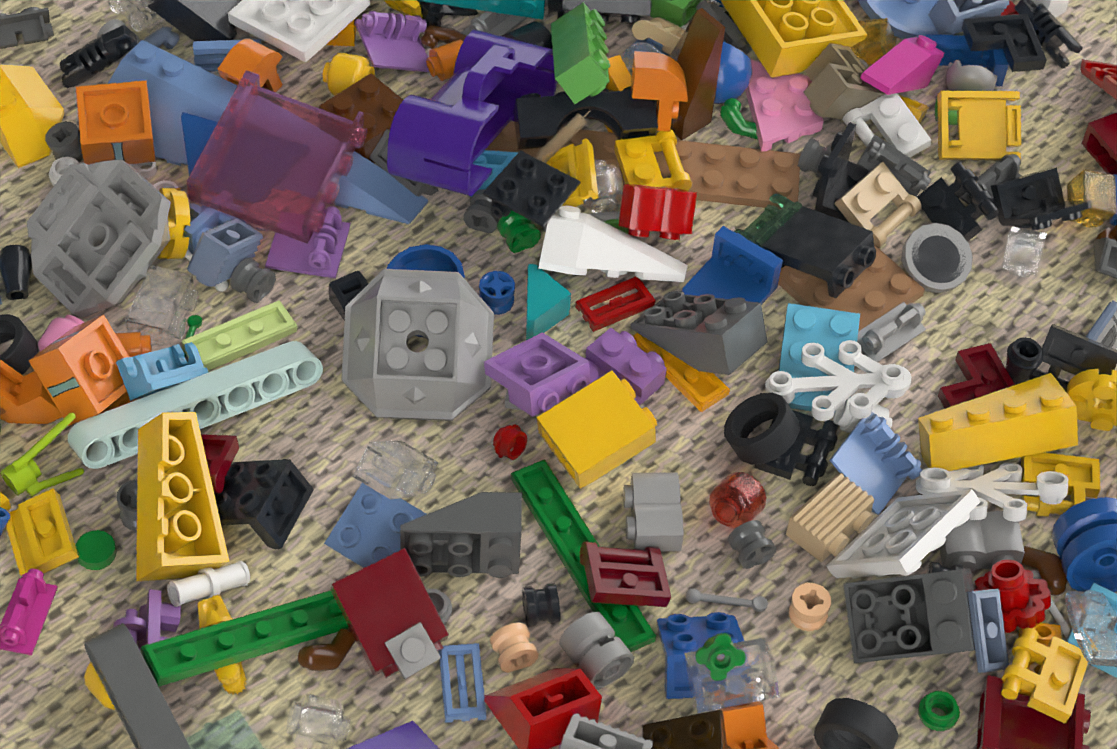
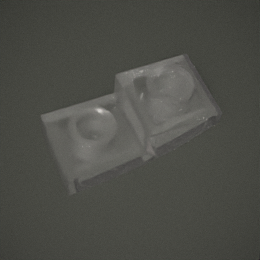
[1065,590,1117,667]

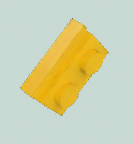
[542,138,598,207]
[6,488,79,576]

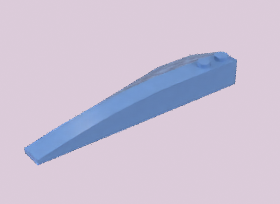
[108,40,428,224]

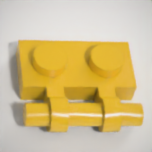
[1021,452,1101,517]
[1001,628,1091,723]

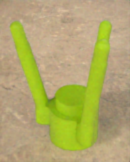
[0,413,85,498]

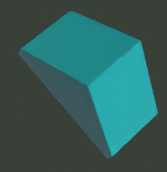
[526,264,571,340]

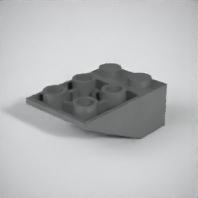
[631,291,768,375]
[400,492,522,578]
[843,568,975,663]

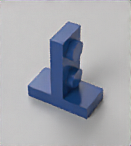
[925,34,1009,86]

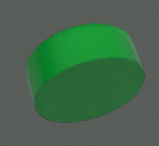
[75,530,116,570]

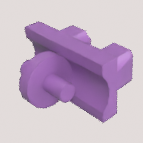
[113,589,181,650]

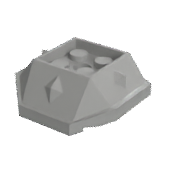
[27,160,171,318]
[342,269,494,421]

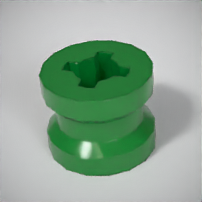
[497,210,541,253]

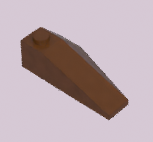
[670,8,725,140]

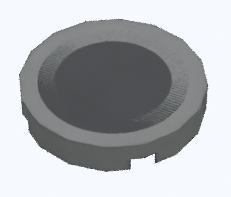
[901,223,973,293]

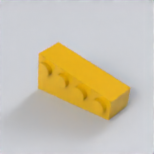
[918,373,1078,471]
[136,412,229,582]

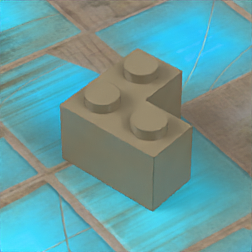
[803,43,885,121]

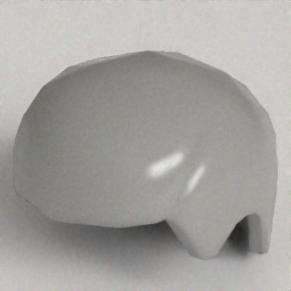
[946,60,997,91]

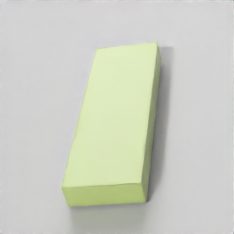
[182,300,297,371]

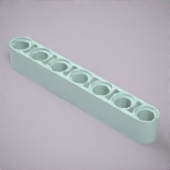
[68,341,323,469]

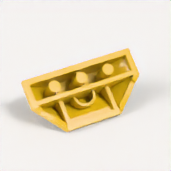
[0,65,64,169]

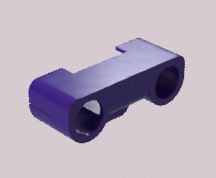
[387,30,557,196]

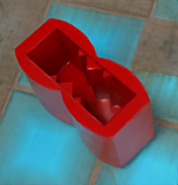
[618,184,697,240]

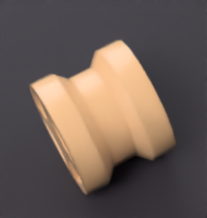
[789,583,831,631]
[490,623,539,673]

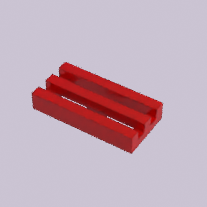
[575,276,656,332]

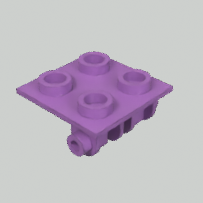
[354,11,429,72]
[265,206,351,279]

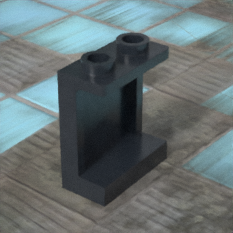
[761,206,876,298]

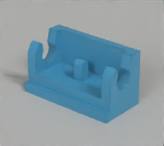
[116,342,209,401]

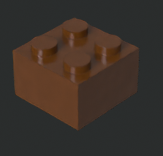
[319,73,404,164]

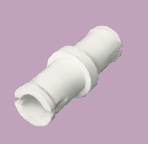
[167,561,250,607]

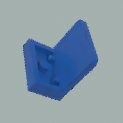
[682,226,783,305]

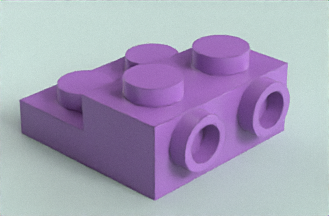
[584,328,666,406]
[484,332,591,417]

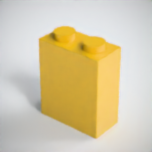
[536,370,658,489]

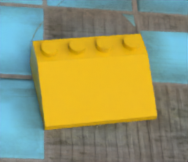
[720,0,867,78]

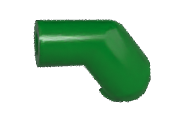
[720,98,758,140]

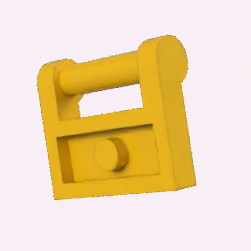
[614,130,692,190]

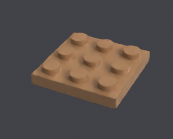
[778,245,925,331]

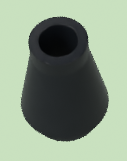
[0,245,32,300]
[1006,337,1043,385]

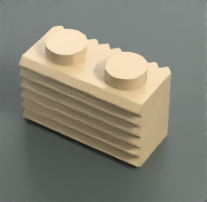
[786,473,874,563]

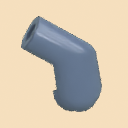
[144,27,180,49]

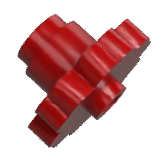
[974,560,1051,633]

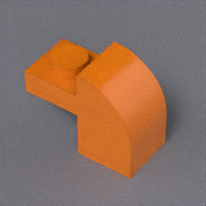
[217,39,283,95]
[631,51,688,132]
[0,360,63,424]
[713,695,779,749]

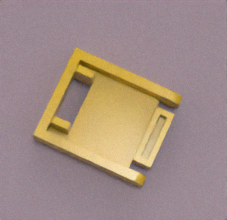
[937,91,1021,160]

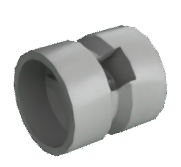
[559,612,634,689]

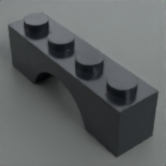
[513,86,658,150]

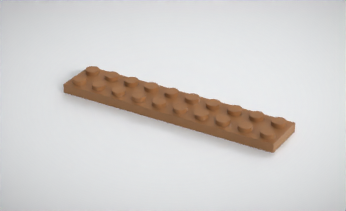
[485,121,801,211]

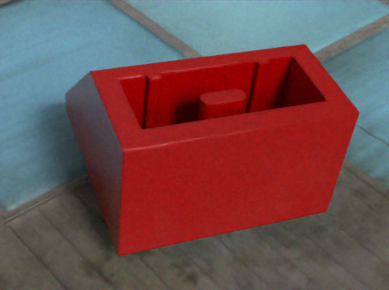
[484,668,602,749]

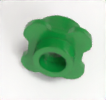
[695,633,746,681]

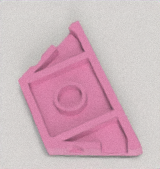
[745,59,824,151]

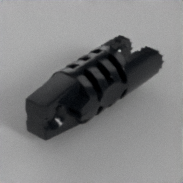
[1014,0,1083,69]
[59,25,137,88]

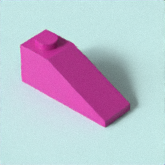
[860,35,944,95]

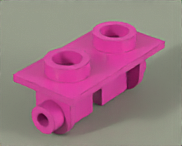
[0,569,58,655]

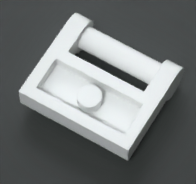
[843,93,931,158]

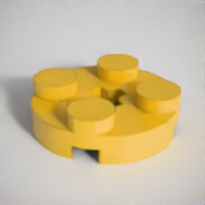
[157,188,190,259]
[1067,369,1117,431]

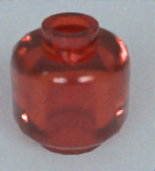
[709,472,767,529]

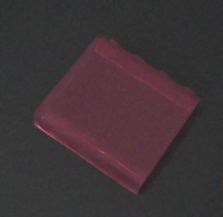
[187,70,367,244]

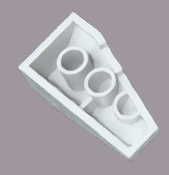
[538,206,688,282]

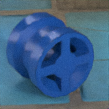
[479,271,515,315]

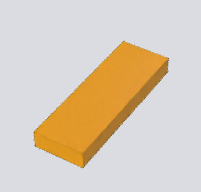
[633,333,730,412]

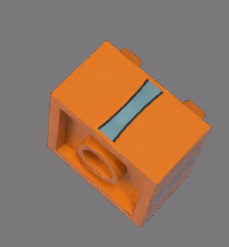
[76,80,156,165]
[28,314,129,426]

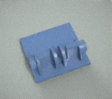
[829,412,922,515]
[324,477,426,568]

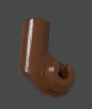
[1021,546,1068,596]
[297,629,356,671]

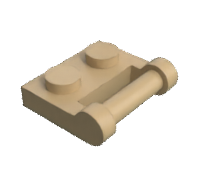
[632,17,685,55]
[834,162,922,248]

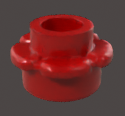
[493,424,528,460]

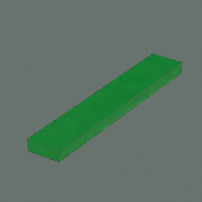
[511,459,656,652]
[140,590,349,687]

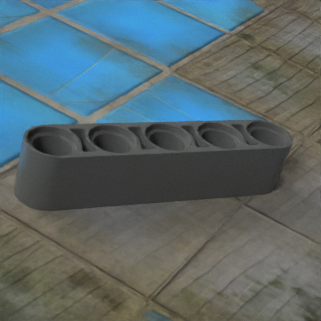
[84,623,191,749]

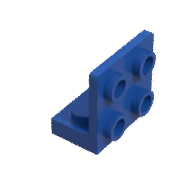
[657,612,749,699]

